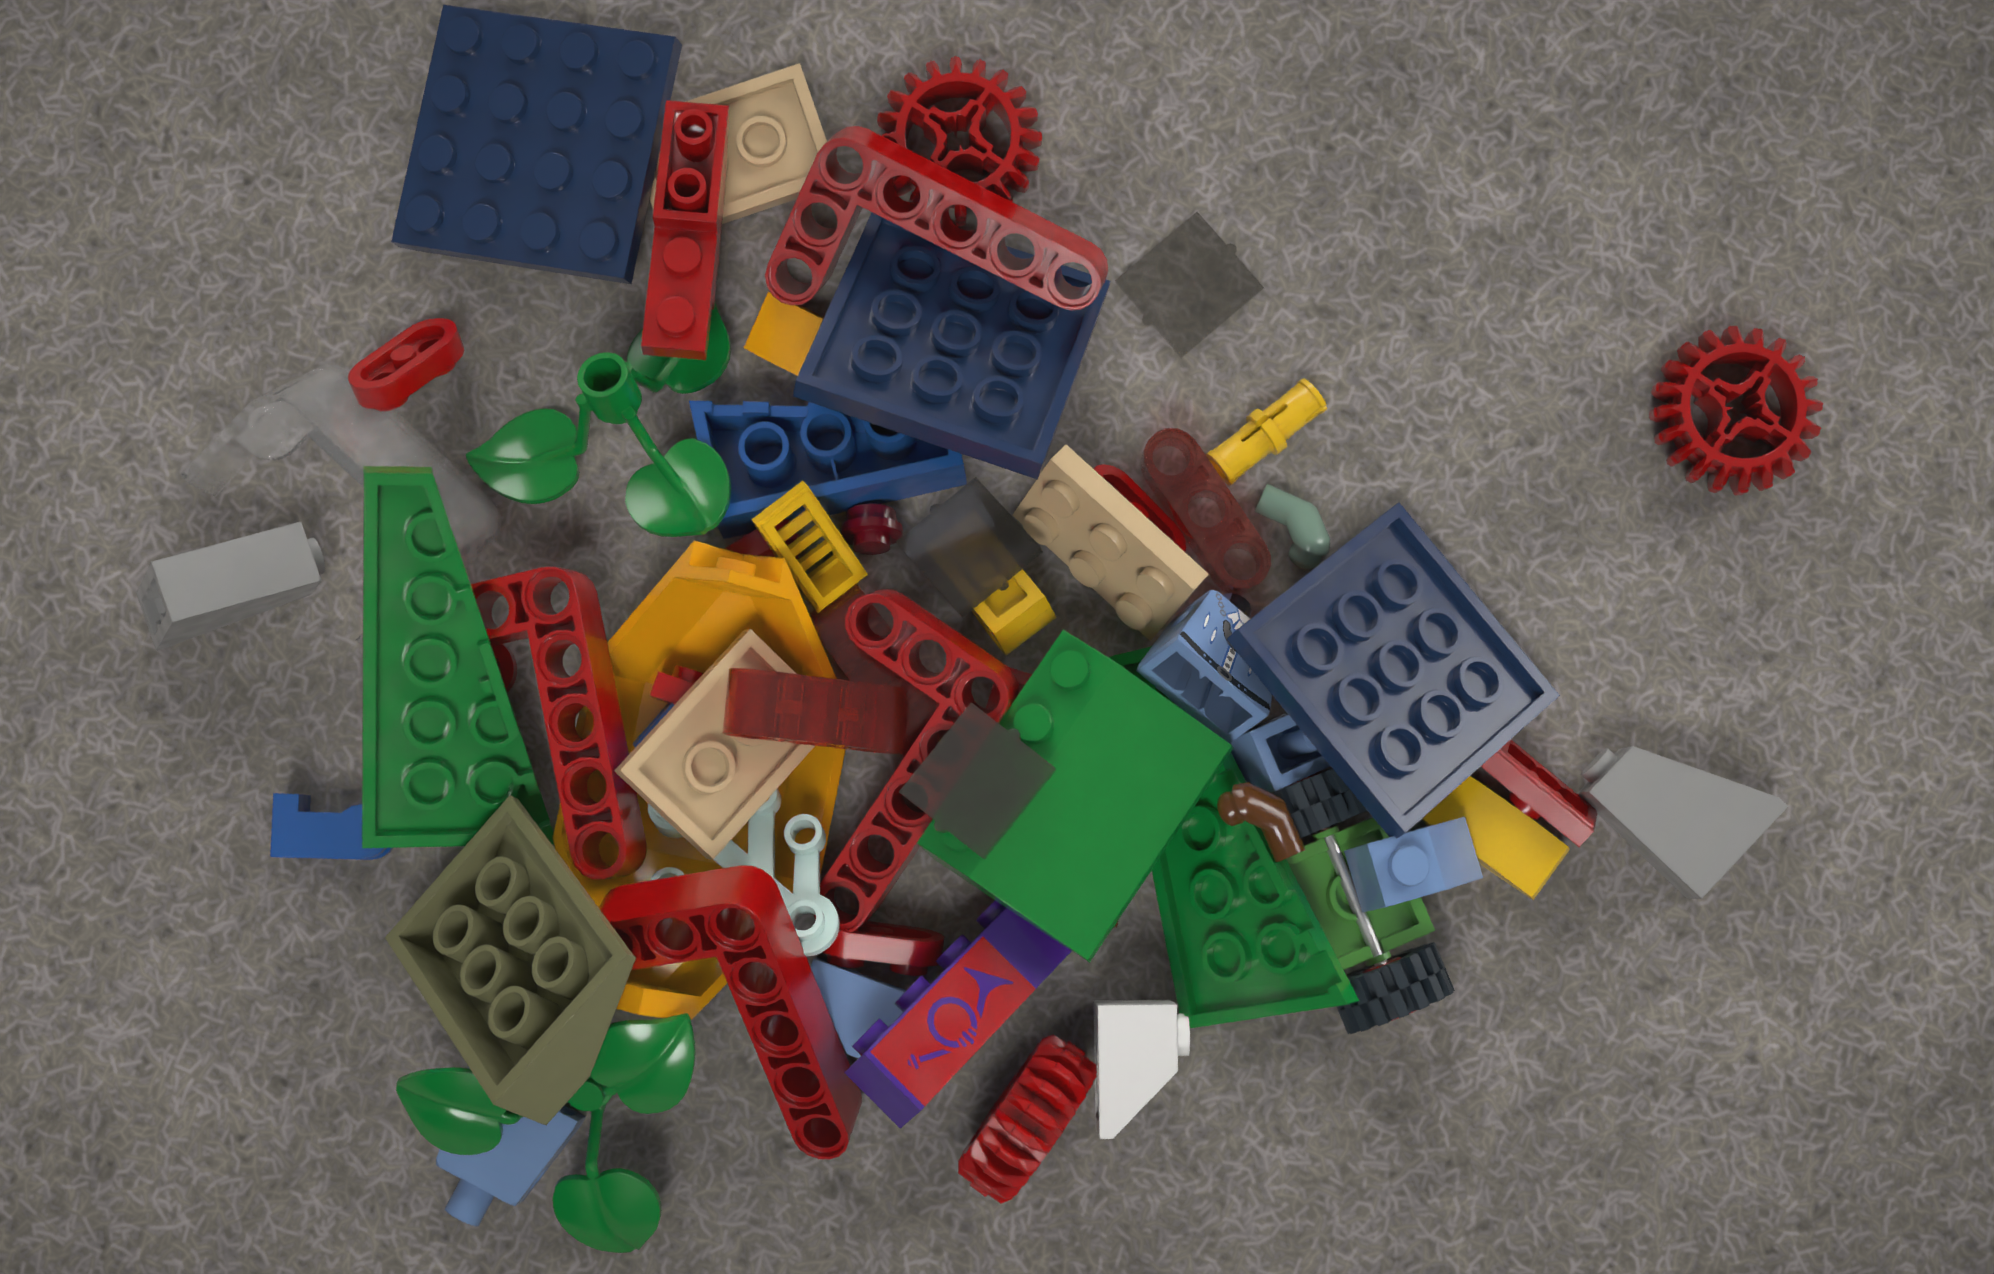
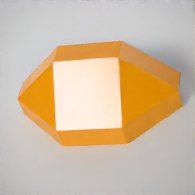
[553,540,852,1020]

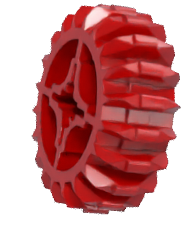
[877,56,1042,226]
[1649,326,1824,496]
[958,1034,1097,1204]

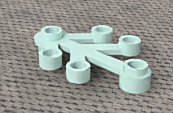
[648,789,840,957]

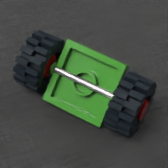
[1272,768,1455,1034]

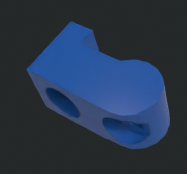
[270,793,393,860]

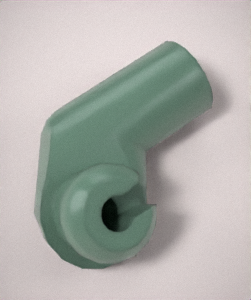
[1254,484,1331,569]

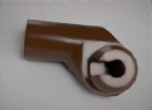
[1217,783,1306,863]

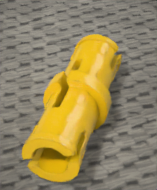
[1206,378,1327,486]

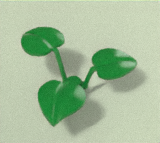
[466,303,731,537]
[396,1013,696,1253]

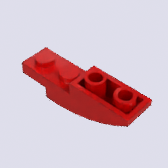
[641,100,730,360]

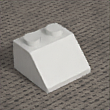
[1094,1000,1190,1139]

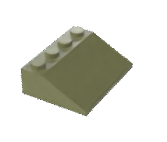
[385,795,636,1125]

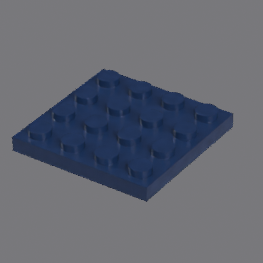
[391,5,682,285]
[793,213,1111,480]
[1227,502,1560,839]

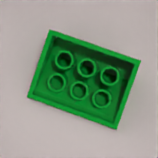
[917,630,1234,963]

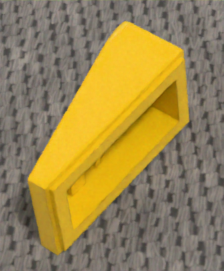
[751,481,868,613]

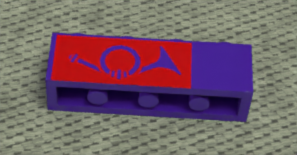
[844,900,1071,1129]

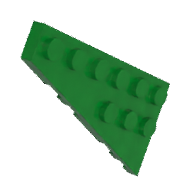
[361,466,554,848]
[1109,646,1359,1028]

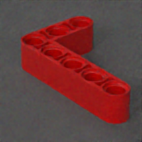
[765,126,1108,310]
[471,567,647,879]
[813,589,1019,933]
[599,865,862,1159]

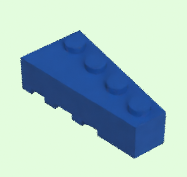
[689,401,967,539]

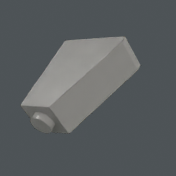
[136,522,325,651]
[1577,746,1788,899]

